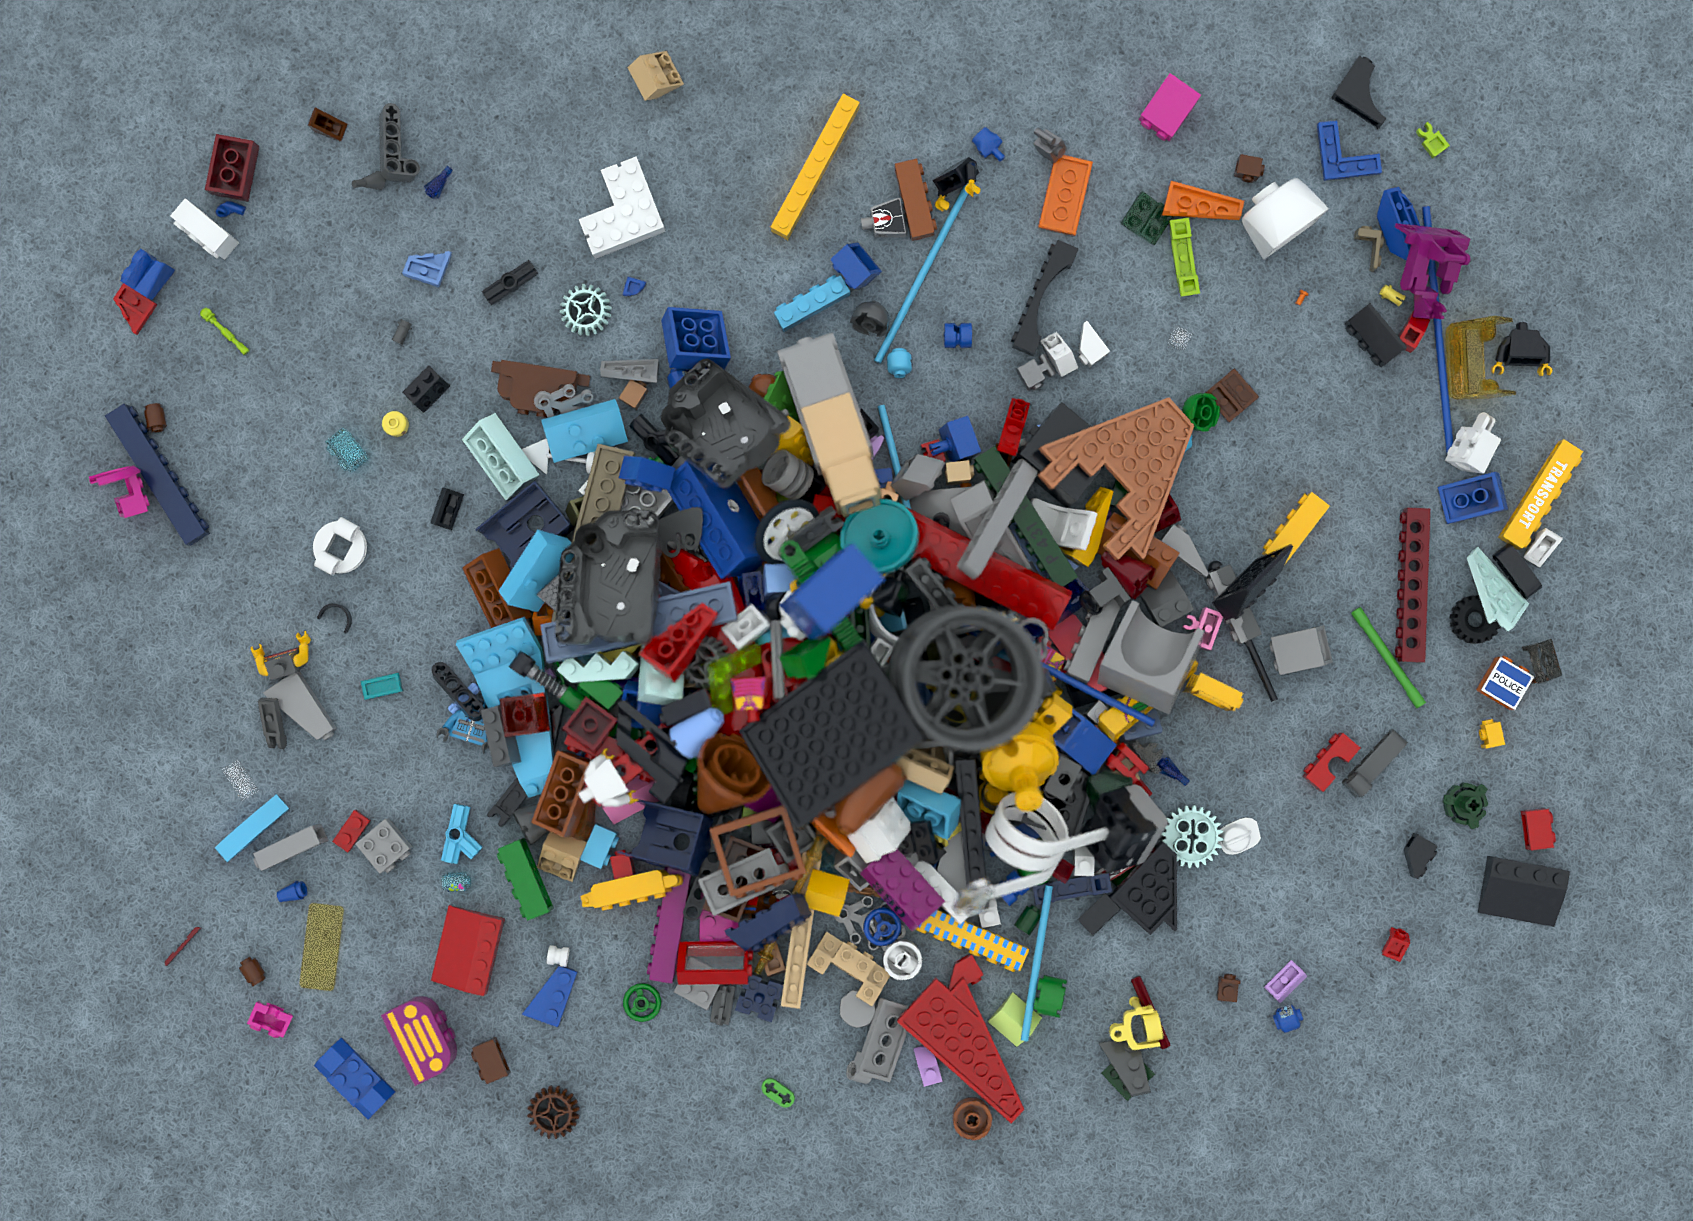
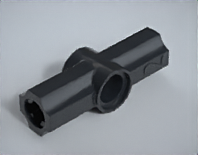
[481,260,539,306]

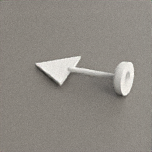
[521,439,596,474]

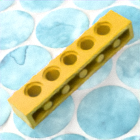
[978,693,1073,781]

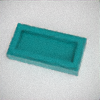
[361,673,403,700]

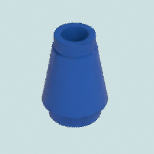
[277,881,308,902]

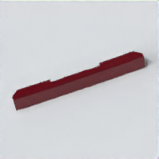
[165,927,202,966]

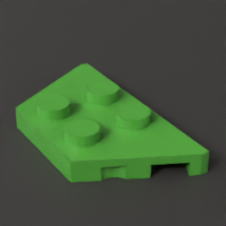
[764,371,800,423]

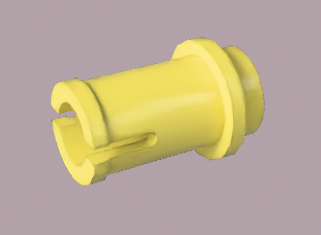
[1379,284,1406,307]

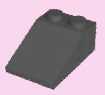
[1140,570,1194,627]

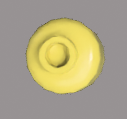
[382,411,409,437]

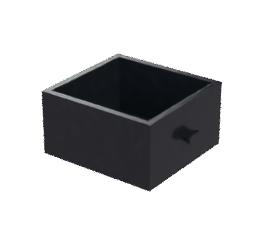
[1011,402,1104,508]

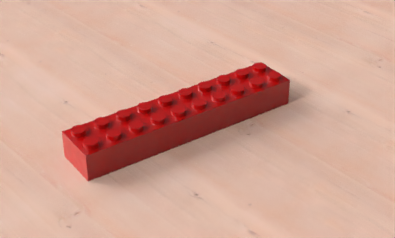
[905,506,1073,631]

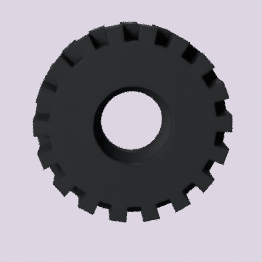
[1449,595,1501,644]

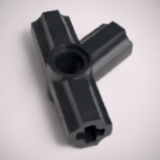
[630,414,680,466]

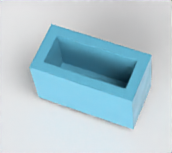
[580,823,619,869]

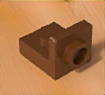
[1217,974,1241,1002]

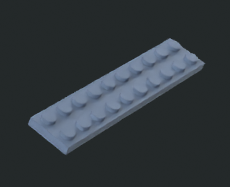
[541,582,738,663]

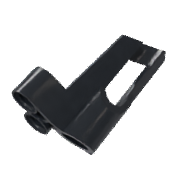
[617,700,689,804]

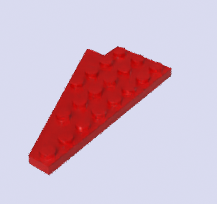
[897,977,1024,1124]

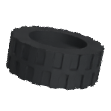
[671,770,697,811]

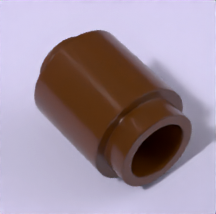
[144,403,167,433]
[239,957,266,987]

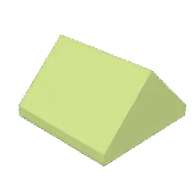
[988,992,1042,1047]

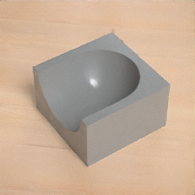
[1097,600,1204,714]

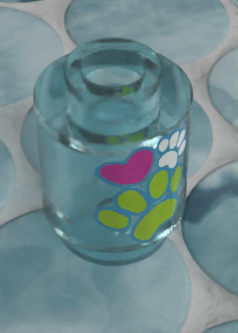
[442,872,471,892]

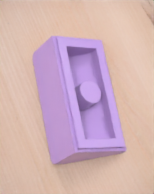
[1264,960,1307,1003]

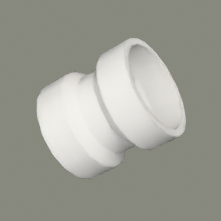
[547,945,570,967]

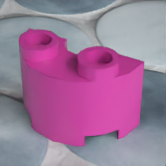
[247,1001,293,1038]

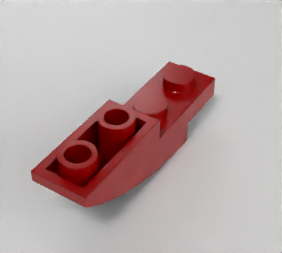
[997,398,1030,456]

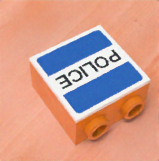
[1476,656,1534,710]

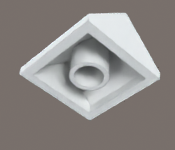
[721,604,770,652]

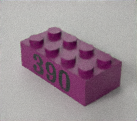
[860,848,945,931]

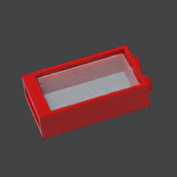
[676,941,753,985]

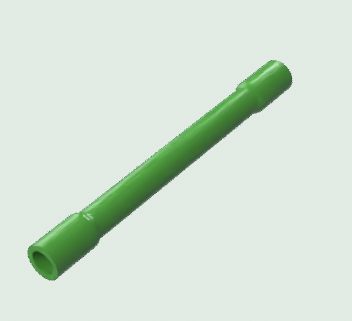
[1351,607,1426,708]

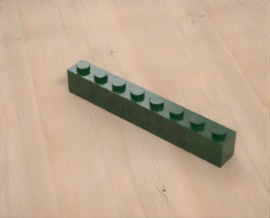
[973,446,1078,587]

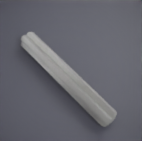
[770,620,785,699]

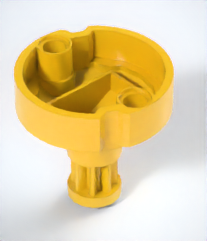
[980,722,1059,812]

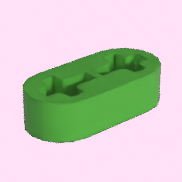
[761,1078,795,1108]

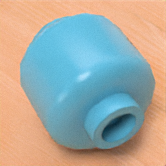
[887,348,912,378]

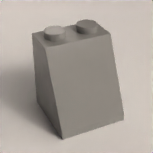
[1270,625,1333,675]

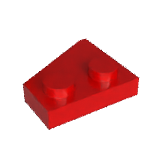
[113,283,158,335]

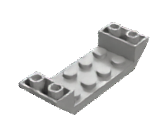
[950,481,1040,575]

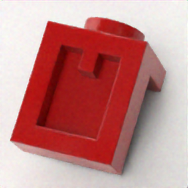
[1382,927,1410,962]

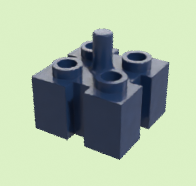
[735,972,784,1023]

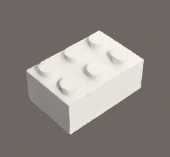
[171,199,239,260]

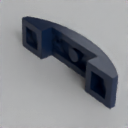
[1032,873,1112,905]

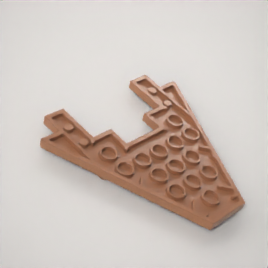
[1037,397,1194,560]

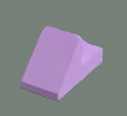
[913,1045,943,1087]

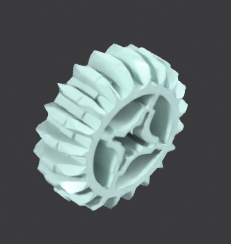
[560,284,612,336]

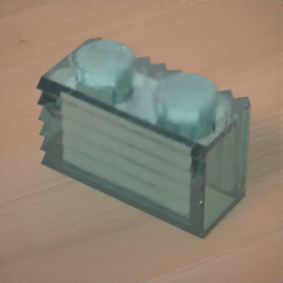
[325,427,370,472]

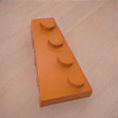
[1162,181,1244,220]

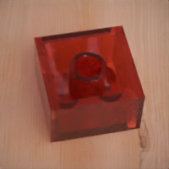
[500,692,550,737]

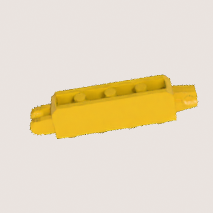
[581,869,684,911]

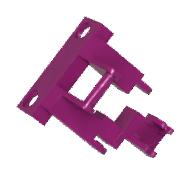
[1395,223,1470,319]

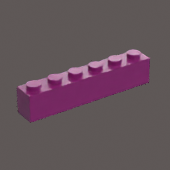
[647,867,692,984]

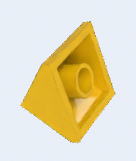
[804,868,850,917]

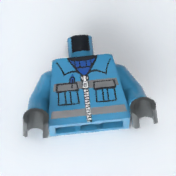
[436,699,489,754]

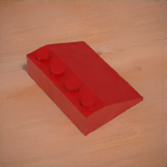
[431,905,505,996]

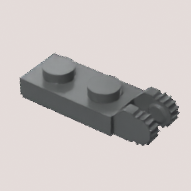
[257,698,287,749]

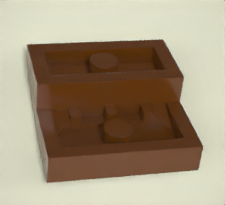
[1206,368,1259,422]

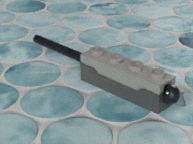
[1206,561,1278,702]

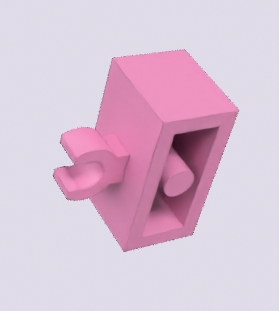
[1183,607,1223,651]

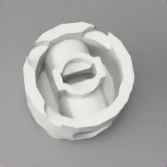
[883,939,922,980]

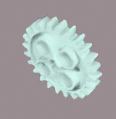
[1160,805,1223,868]

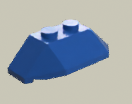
[1377,187,1420,261]

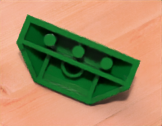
[794,531,842,585]

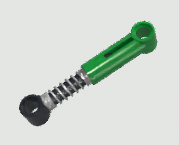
[509,651,618,738]

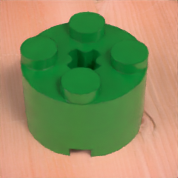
[1033,975,1067,1018]

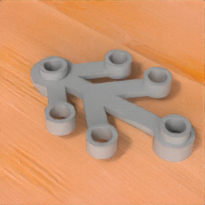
[534,384,593,418]
[834,895,906,950]

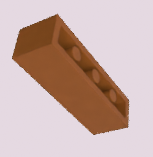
[894,158,937,241]

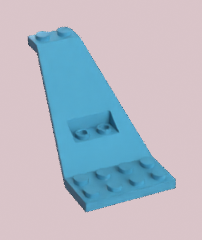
[456,617,554,798]

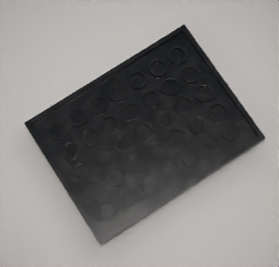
[739,640,927,830]

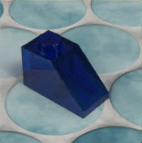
[738,571,766,611]

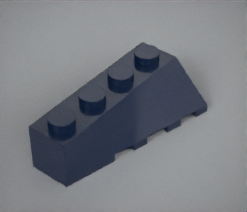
[725,894,812,952]

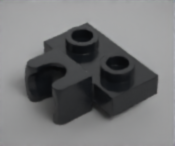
[902,820,939,861]

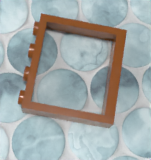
[710,804,806,899]

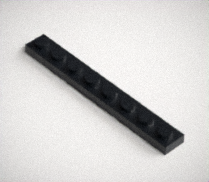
[955,758,989,909]

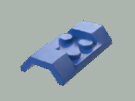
[314,1037,396,1120]

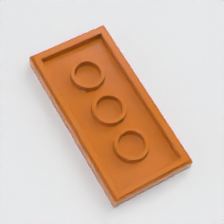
[1038,155,1093,236]

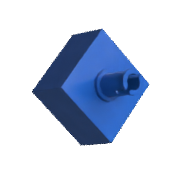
[929,416,981,462]

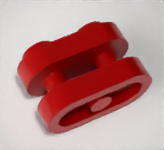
[1106,742,1149,785]

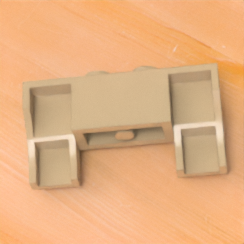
[806,932,890,1007]

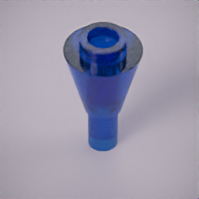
[424,166,453,199]
[1157,757,1190,786]

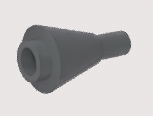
[352,171,386,190]

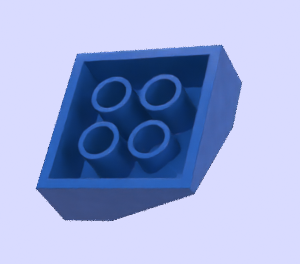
[661,307,731,369]

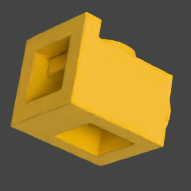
[1479,719,1505,749]

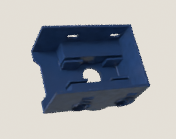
[475,481,574,572]
[618,798,714,876]

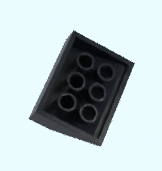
[1212,544,1293,621]
[1021,753,1100,838]
[1478,856,1570,927]

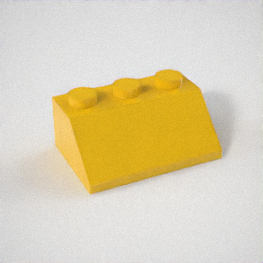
[767,416,814,466]

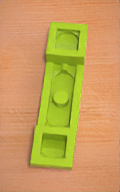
[1169,218,1200,297]

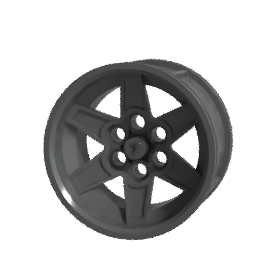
[888,606,1044,751]

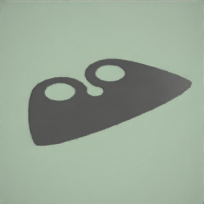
[659,507,703,558]

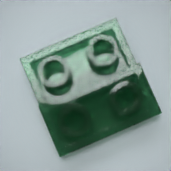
[1120,191,1173,245]

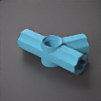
[441,804,483,864]

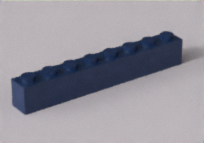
[105,404,210,546]

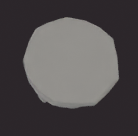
[840,990,876,1028]

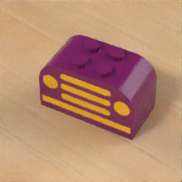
[381,996,457,1086]

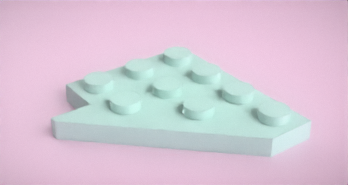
[1467,547,1529,631]

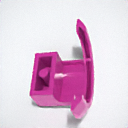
[89,465,149,518]

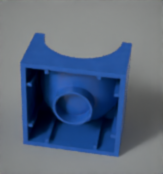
[779,543,885,641]

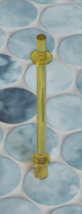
[754,836,828,974]

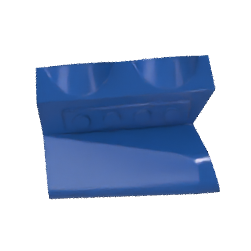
[120,248,175,300]

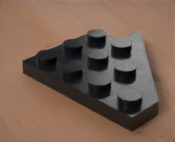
[1109,840,1177,935]

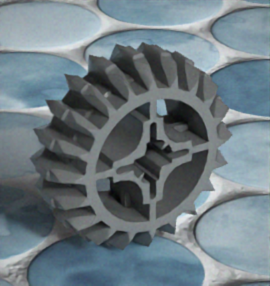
[684,636,732,689]

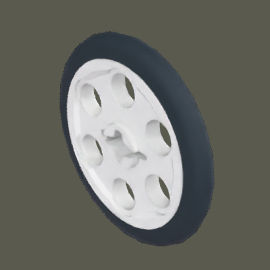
[755,499,819,564]

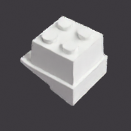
[847,797,911,863]

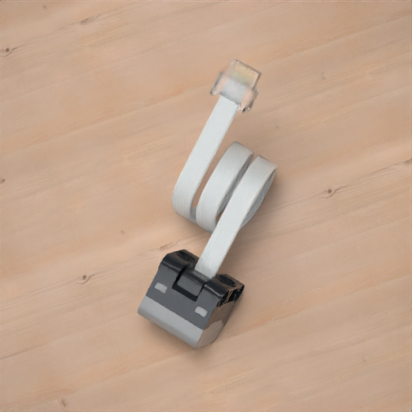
[952,785,1168,916]

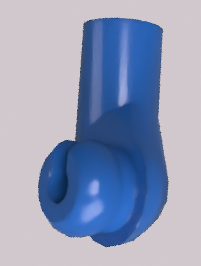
[216,201,246,218]

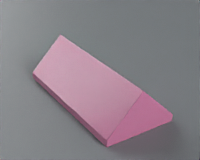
[602,775,659,824]

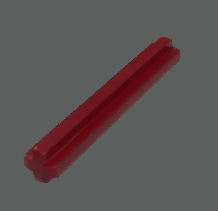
[1131,976,1170,1049]

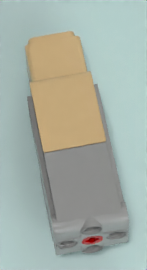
[777,332,882,518]

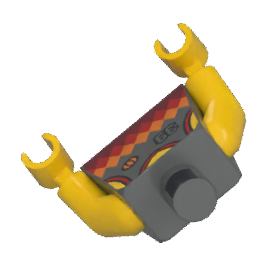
[251,631,311,680]

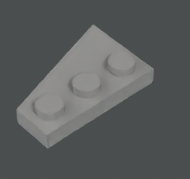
[600,359,659,383]

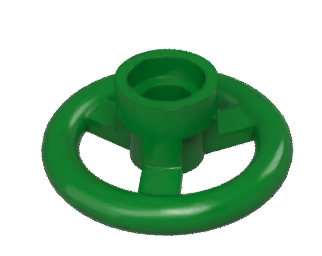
[623,983,661,1022]

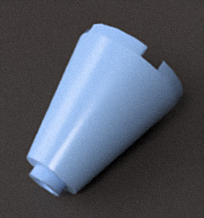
[670,708,724,758]

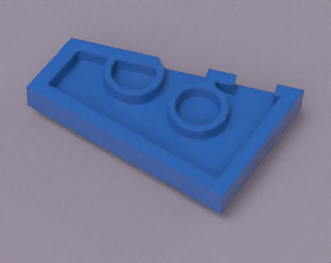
[522,965,578,1027]

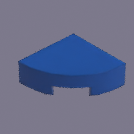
[622,277,646,296]

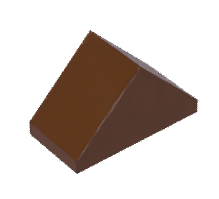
[308,108,348,141]

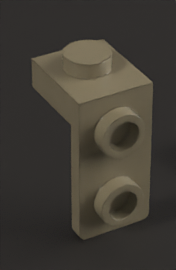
[1354,226,1384,272]

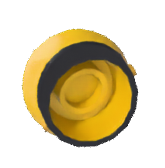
[979,780,1010,814]

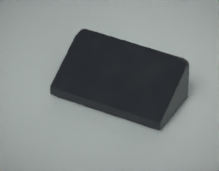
[430,487,464,530]

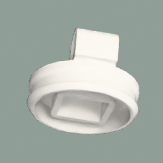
[313,517,367,576]

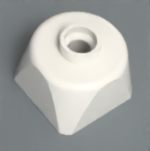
[1242,178,1329,260]

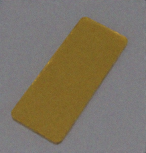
[299,903,344,991]

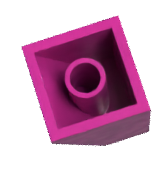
[1139,73,1201,142]

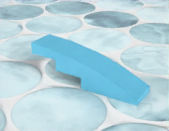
[215,794,289,862]

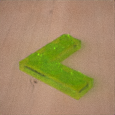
[708,643,762,715]

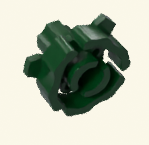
[1442,782,1488,829]

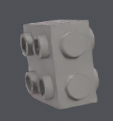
[355,818,413,874]

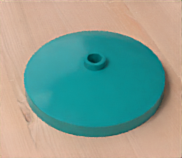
[840,499,919,574]

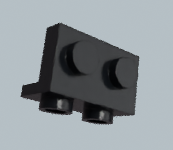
[402,365,450,413]

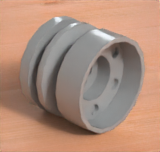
[762,449,813,500]

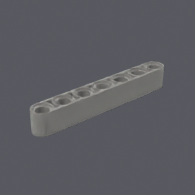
[957,459,1038,579]

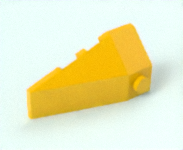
[1059,487,1113,567]

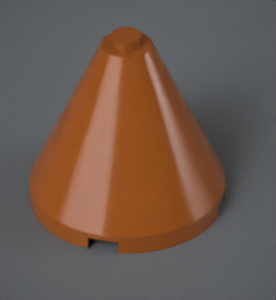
[697,733,771,814]
[834,763,907,836]

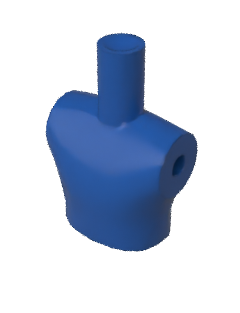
[972,127,1005,162]

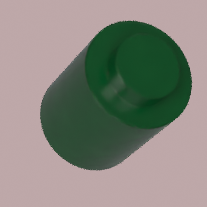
[1014,905,1041,936]

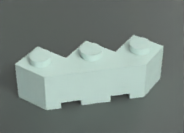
[557,651,640,683]

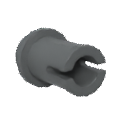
[391,319,412,345]

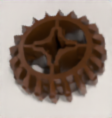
[527,1086,580,1139]

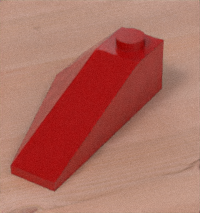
[639,603,718,683]

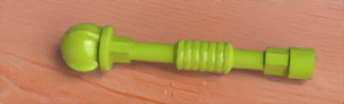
[200,308,249,355]

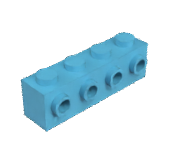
[774,275,850,332]

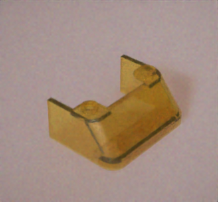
[1446,316,1516,400]

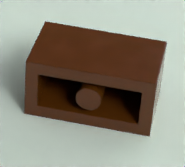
[471,1037,511,1084]

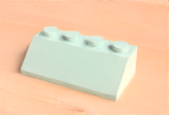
[462,413,539,501]

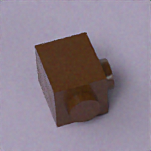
[1234,154,1265,183]

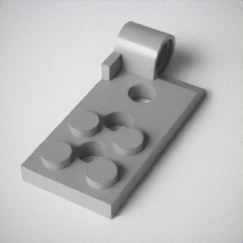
[698,848,793,916]
[846,998,909,1084]

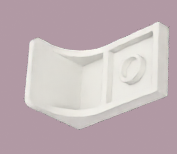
[1030,498,1097,551]

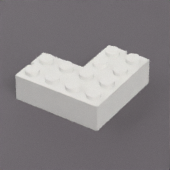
[579,157,666,259]

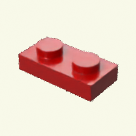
[332,810,371,852]

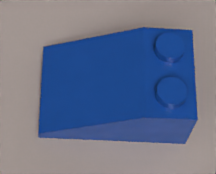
[1438,472,1508,524]

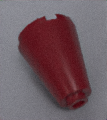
[1101,551,1156,599]

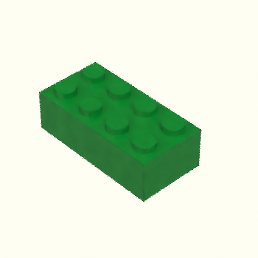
[497,838,554,921]

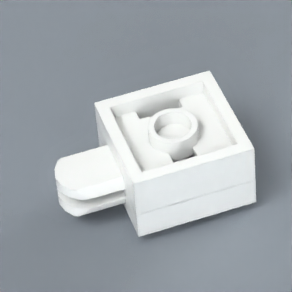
[1445,412,1501,474]

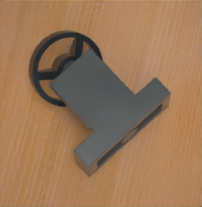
[1079,567,1131,615]

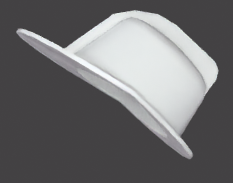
[1218,818,1261,855]

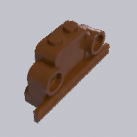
[491,360,591,418]

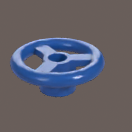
[863,908,901,946]

